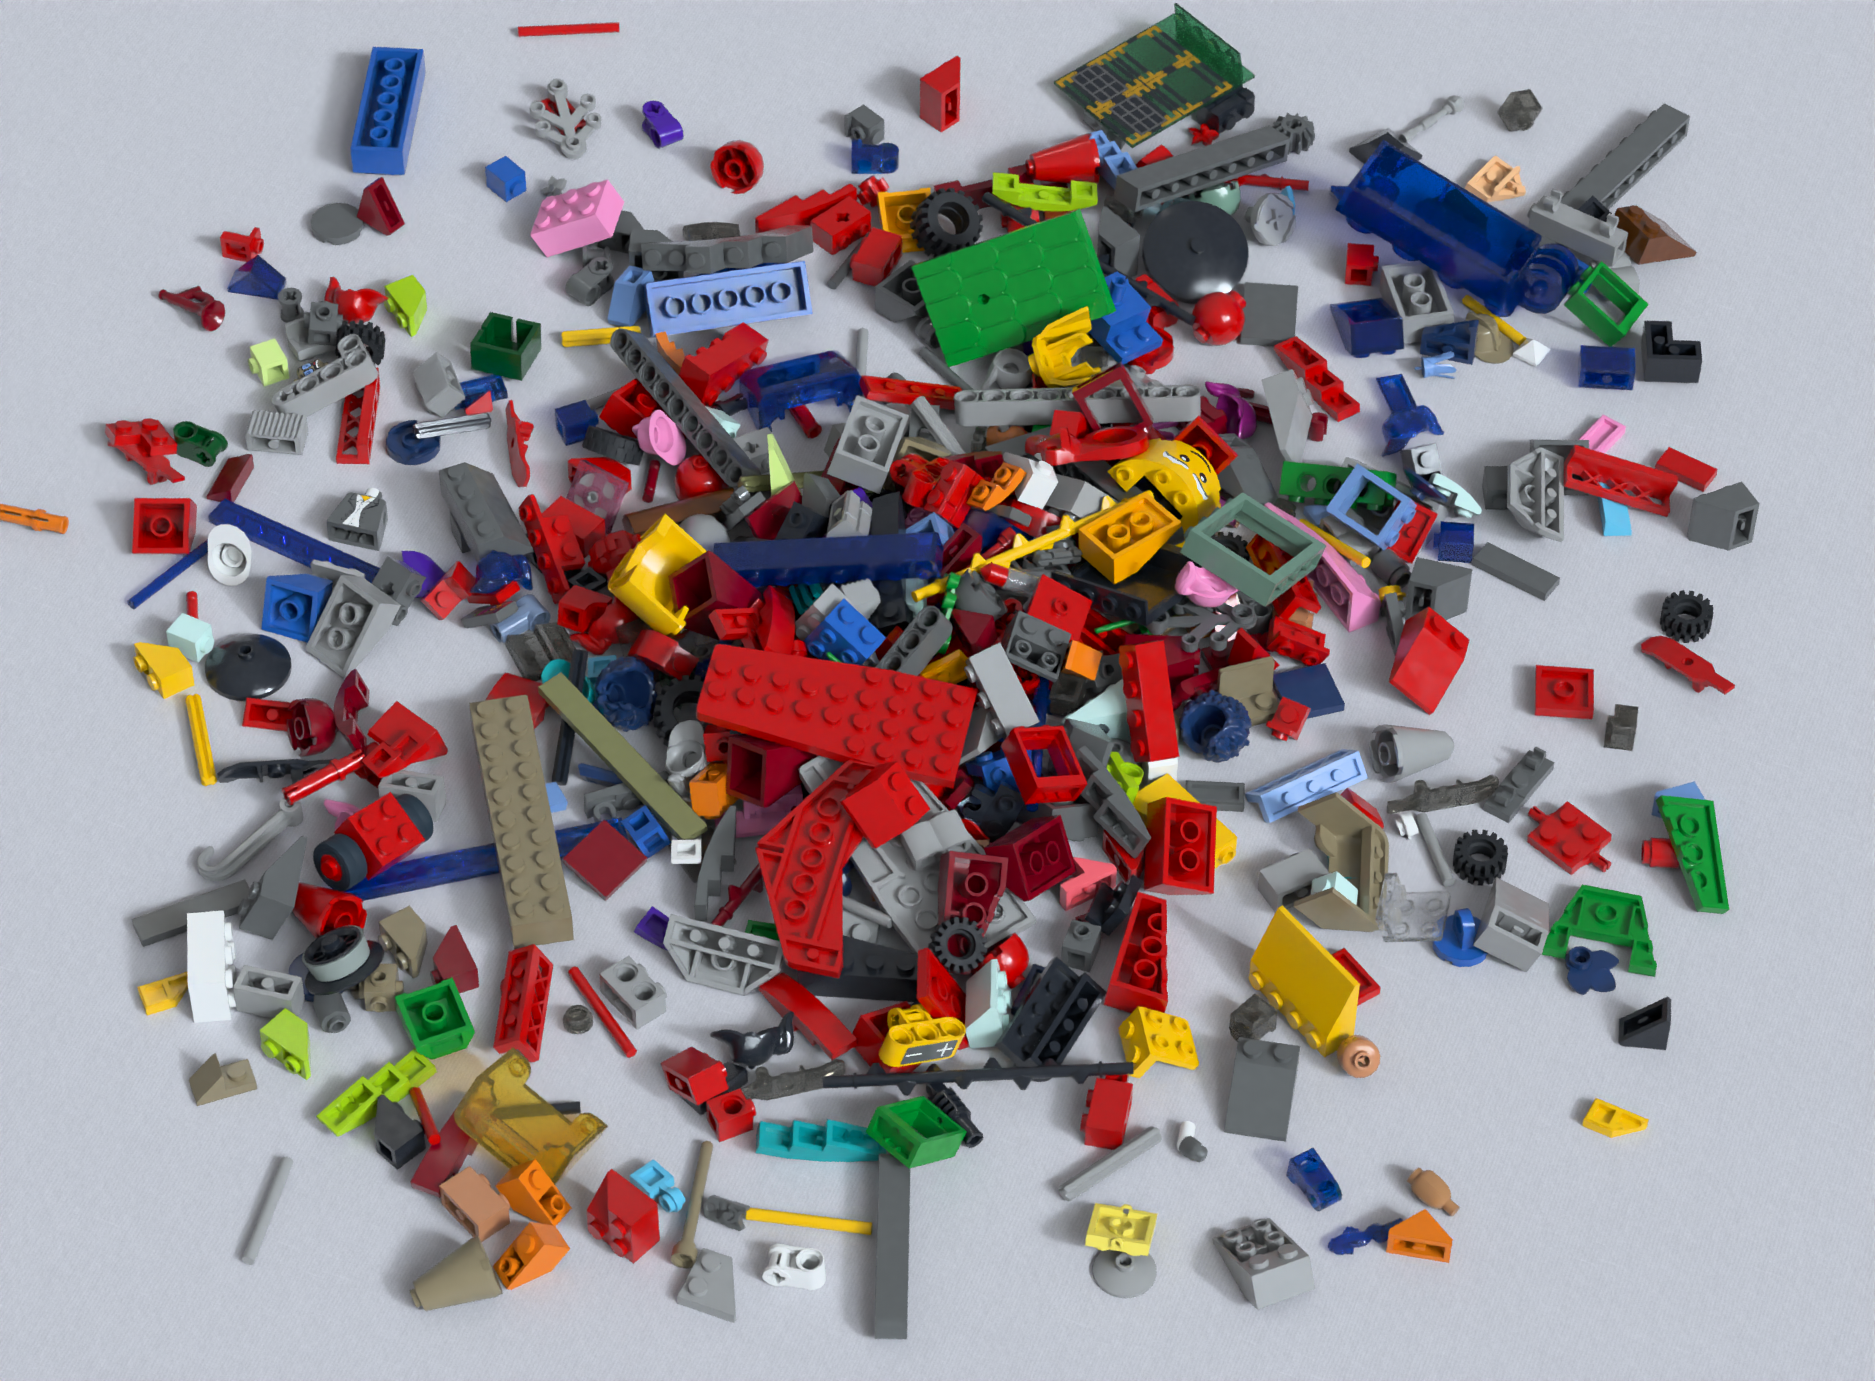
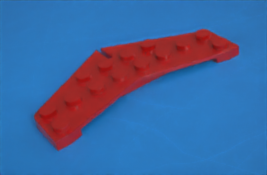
[755,759,903,979]

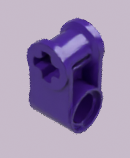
[642,101,684,149]

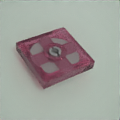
[566,460,629,534]

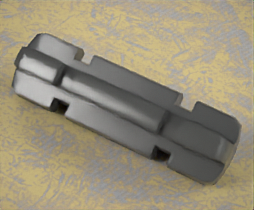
[1032,546,1083,568]

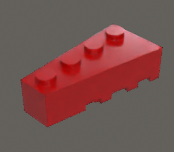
[679,322,769,406]
[1103,892,1168,1013]

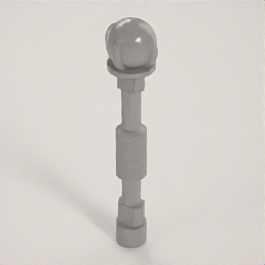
[1400,95,1464,142]

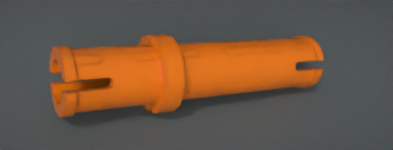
[0,503,69,534]

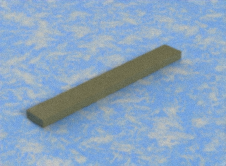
[538,672,707,840]

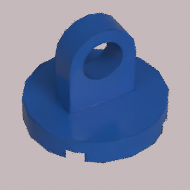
[1432,908,1489,967]

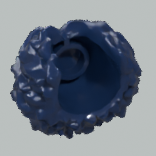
[593,656,658,732]
[1180,689,1252,763]

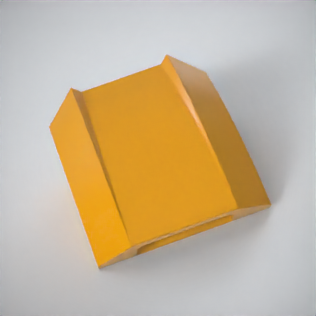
[877,188,931,253]

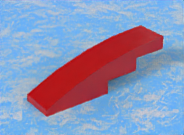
[755,183,857,233]
[1274,336,1360,422]
[755,585,795,655]
[759,972,857,1061]

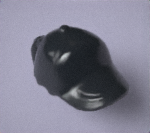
[710,1011,794,1069]

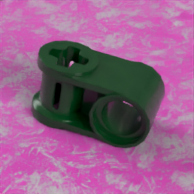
[173,421,228,467]

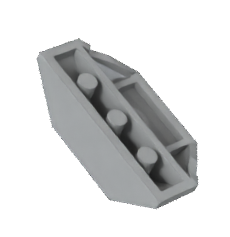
[1507,447,1564,542]
[663,914,784,996]

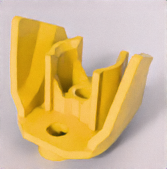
[1028,307,1101,388]

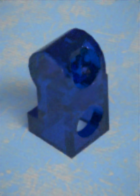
[851,139,899,174]
[1286,1147,1342,1211]

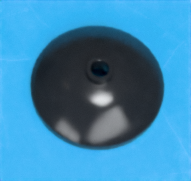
[205,633,292,701]

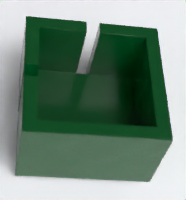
[470,312,541,381]

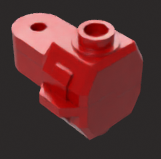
[588,530,642,597]

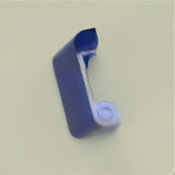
[739,350,863,432]

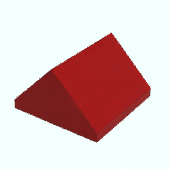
[367,701,448,763]

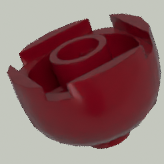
[287,698,339,757]

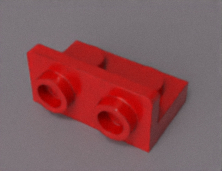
[1387,498,1438,564]

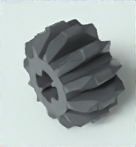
[1272,113,1315,155]

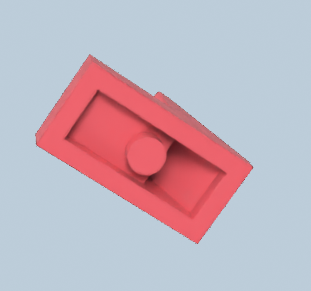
[1059,857,1117,911]

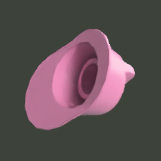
[632,410,686,465]

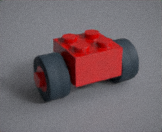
[313,792,434,891]

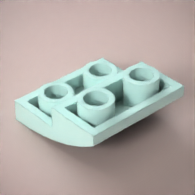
[1429,473,1482,518]

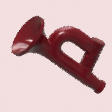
[158,286,225,331]

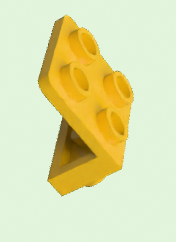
[1118,1006,1199,1078]

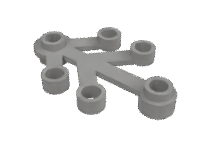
[530,78,601,160]

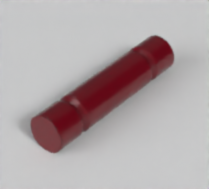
[642,460,661,503]

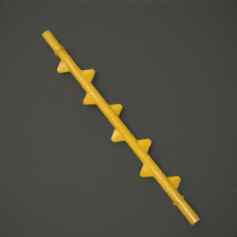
[911,490,1154,602]

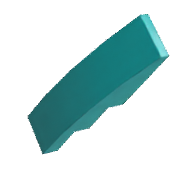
[755,1119,886,1162]

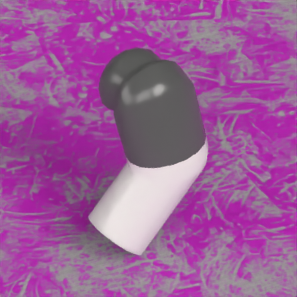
[1177,1121,1208,1162]

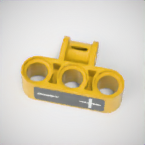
[879,1004,966,1067]

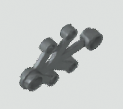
[1146,597,1257,652]

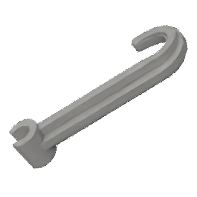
[197,798,304,881]

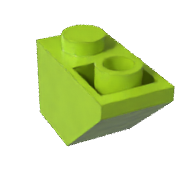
[383,275,427,337]
[259,1008,311,1080]

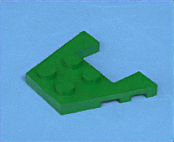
[1541,884,1657,977]

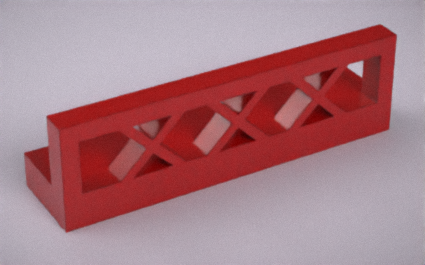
[336,368,381,464]
[1564,445,1678,517]
[1246,534,1322,621]
[493,944,553,1063]

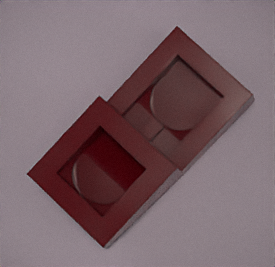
[945,766,975,810]

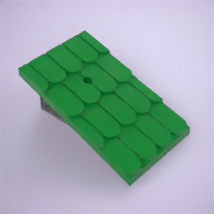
[911,209,1116,367]

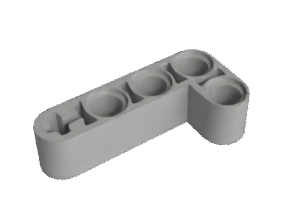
[272,334,378,417]

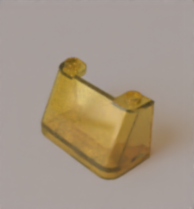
[454,1047,608,1185]

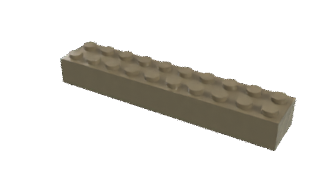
[469,695,574,949]

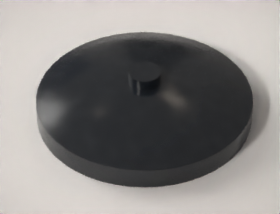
[1142,201,1249,304]

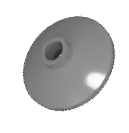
[1093,1250,1157,1298]

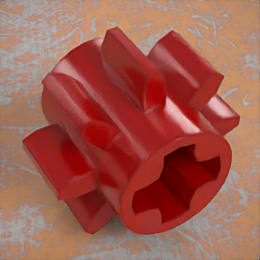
[857,175,890,208]

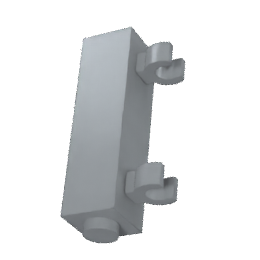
[1527,189,1628,267]

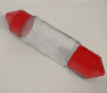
[980,562,1039,598]

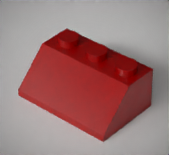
[1144,797,1217,895]

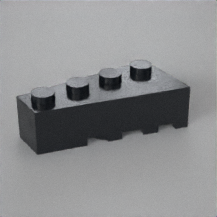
[798,935,918,1002]

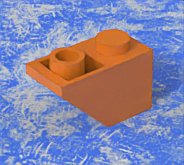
[495,1159,572,1226]
[492,1222,570,1290]

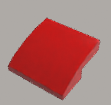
[485,672,549,729]

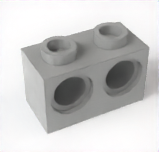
[599,956,667,1030]

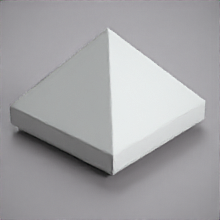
[1513,338,1550,367]

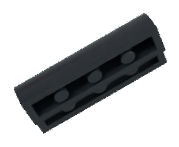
[995,956,1107,1082]

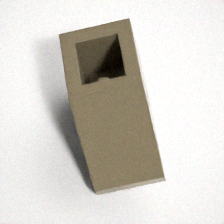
[378,905,428,979]

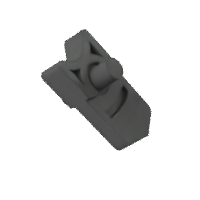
[703,1195,750,1231]

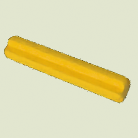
[561,326,641,347]

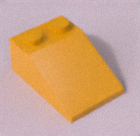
[1078,492,1181,585]

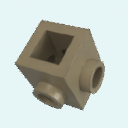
[359,964,404,1012]

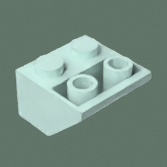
[965,959,1012,1048]

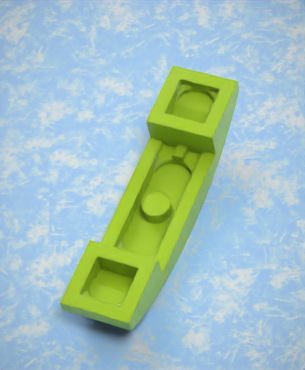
[992,172,1098,211]

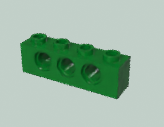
[1279,461,1397,511]

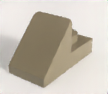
[189,1053,257,1106]

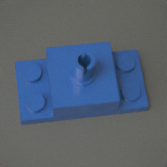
[1089,272,1163,364]

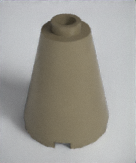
[409,1236,503,1311]

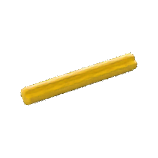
[185,694,217,786]

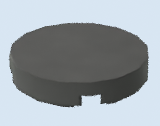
[311,203,364,245]

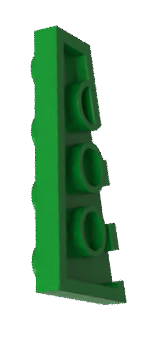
[1656,795,1729,914]

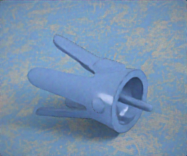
[1414,351,1456,379]

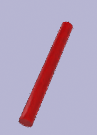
[518,22,620,37]
[568,966,637,1058]

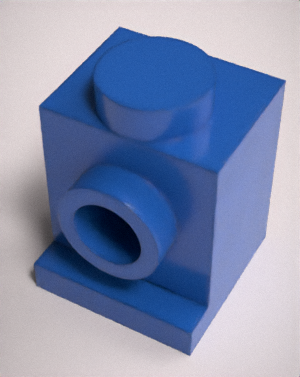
[621,805,671,859]

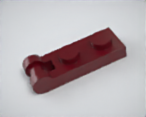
[1171,666,1223,711]

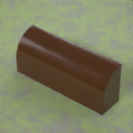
[622,487,735,536]

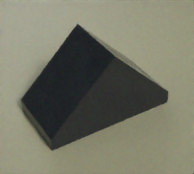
[1618,996,1671,1050]

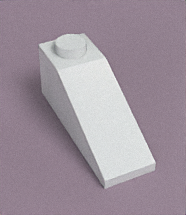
[1003,452,1058,509]

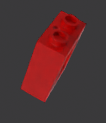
[1001,725,1088,804]

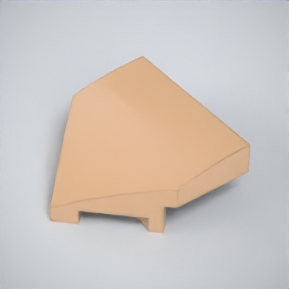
[1464,155,1526,202]

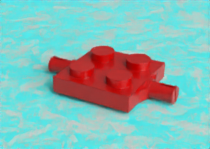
[1527,801,1612,875]

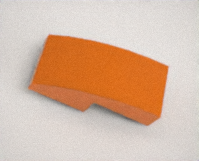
[655,331,685,375]
[966,462,1027,511]

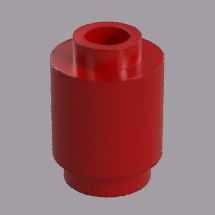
[1641,837,1679,868]

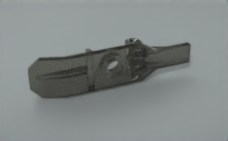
[1386,775,1499,814]
[726,1059,845,1101]

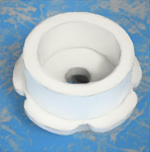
[1395,811,1419,840]

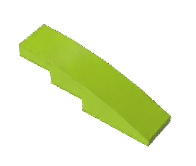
[317,1048,437,1137]

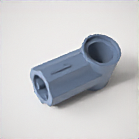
[490,594,551,643]

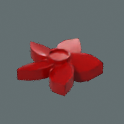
[1188,123,1219,146]

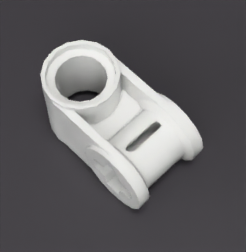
[762,1244,826,1290]

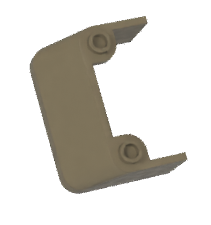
[1294,792,1389,932]

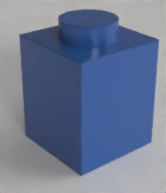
[485,156,527,202]

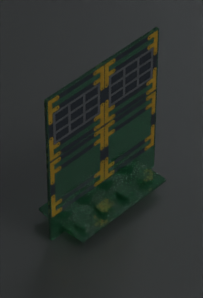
[1054,3,1255,148]

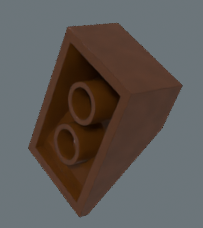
[1614,205,1697,265]

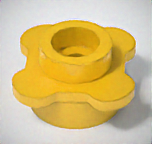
[1378,585,1406,604]

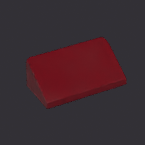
[207,454,254,505]

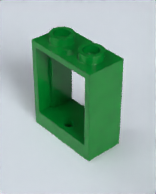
[1563,261,1649,348]
[866,1096,967,1169]

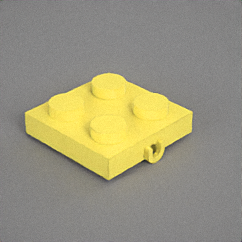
[1085,1203,1158,1256]

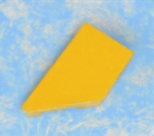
[137,971,188,1016]
[1582,1098,1649,1138]

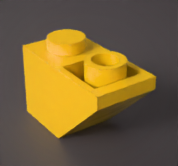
[133,642,195,699]

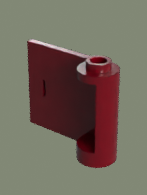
[745,481,802,587]

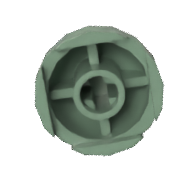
[1187,181,1241,215]

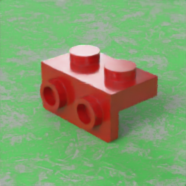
[1266,615,1330,666]

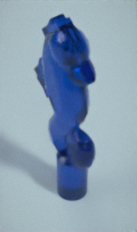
[1328,1218,1403,1255]

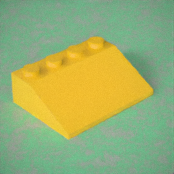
[1249,905,1360,1058]

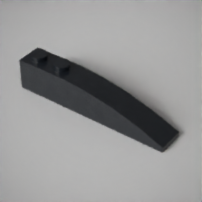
[860,491,914,637]

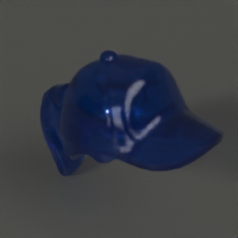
[1381,405,1444,457]
[469,550,533,593]

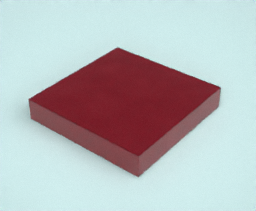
[563,820,647,901]

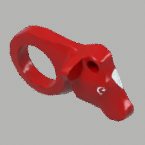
[1024,426,1149,466]

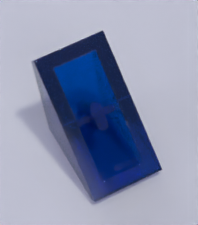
[227,255,287,300]

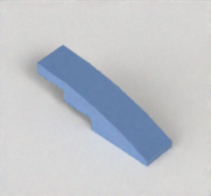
[1090,130,1138,189]

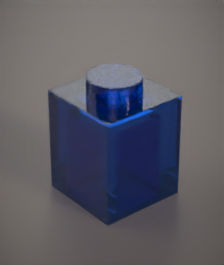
[555,400,599,446]
[1433,521,1474,563]

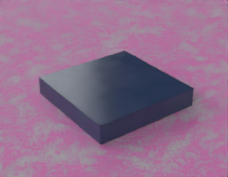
[1273,663,1345,719]

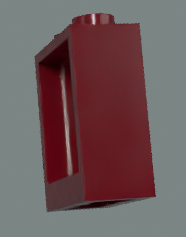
[1072,361,1154,443]

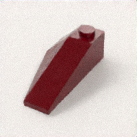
[938,851,1008,975]

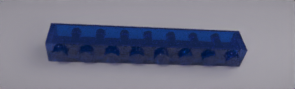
[713,532,944,587]

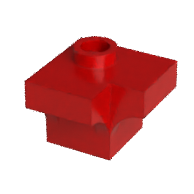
[557,585,613,633]

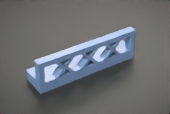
[1245,749,1368,823]

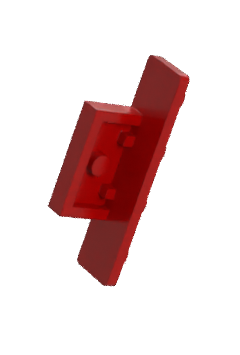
[519,494,586,604]

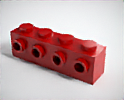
[1119,640,1179,762]

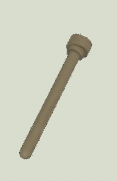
[671,1141,713,1269]

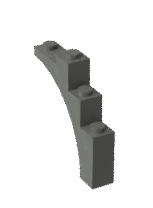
[641,225,814,274]

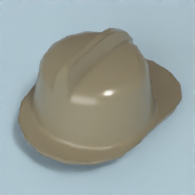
[1465,312,1514,364]

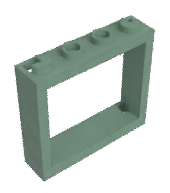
[1180,492,1327,607]

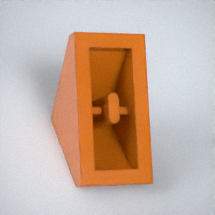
[1059,640,1103,681]
[1386,1209,1453,1263]

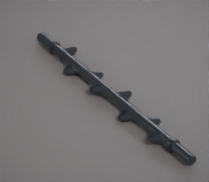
[982,192,1196,326]
[823,1057,1134,1096]

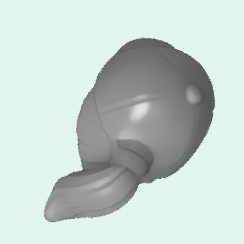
[664,720,709,796]

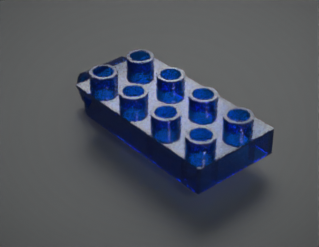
[1335,140,1579,317]

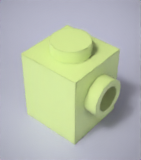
[248,338,289,386]

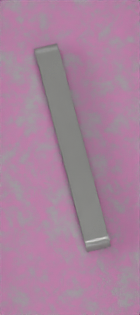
[954,385,1201,426]

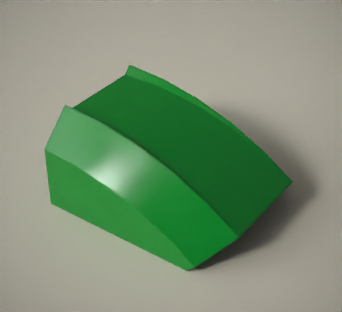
[395,977,475,1060]

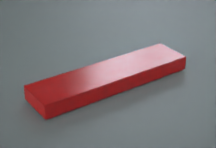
[859,375,962,410]

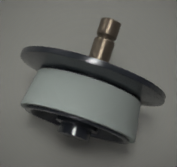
[302,925,384,999]

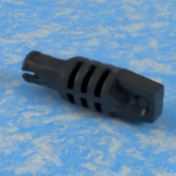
[926,1083,983,1148]

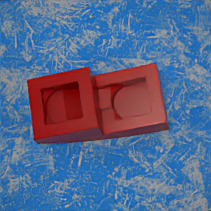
[362,729,430,778]

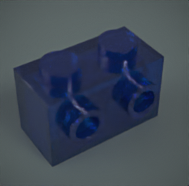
[1578,345,1636,390]

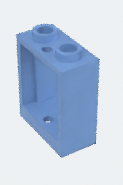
[1325,463,1417,550]

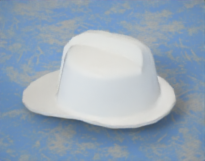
[208,524,253,586]

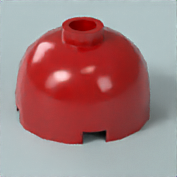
[710,140,764,194]
[674,454,729,500]
[971,932,1029,989]

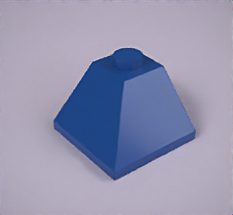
[261,574,333,643]

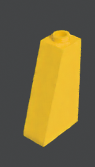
[1133,773,1237,868]

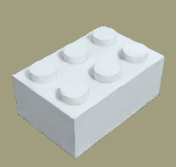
[187,910,236,1023]

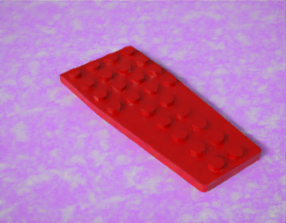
[696,644,978,789]

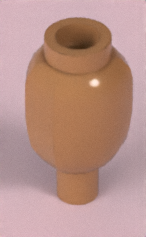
[1407,1167,1460,1216]

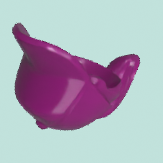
[1205,381,1257,440]

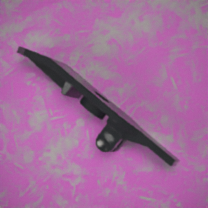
[217,759,332,784]

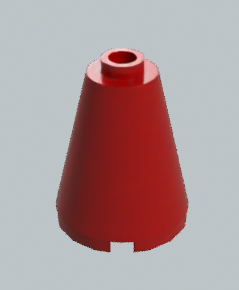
[1025,133,1100,184]
[291,882,367,939]

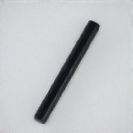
[552,649,588,786]

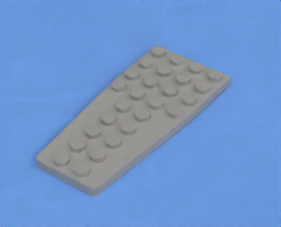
[799,756,1036,975]

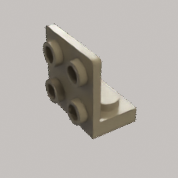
[1217,656,1279,726]

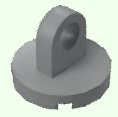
[1244,193,1296,246]

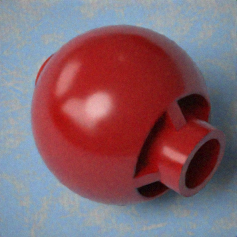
[1191,290,1247,346]

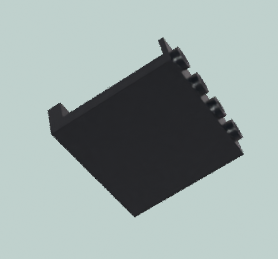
[1052,543,1202,626]

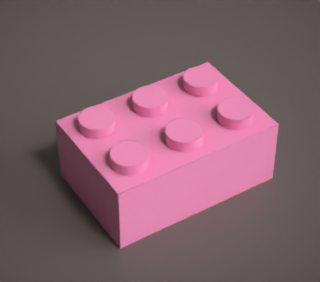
[530,179,624,257]

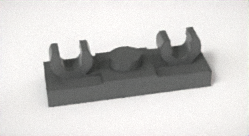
[719,485,766,532]
[1484,747,1555,823]
[584,771,670,825]

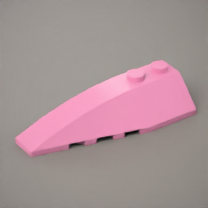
[1264,503,1381,632]

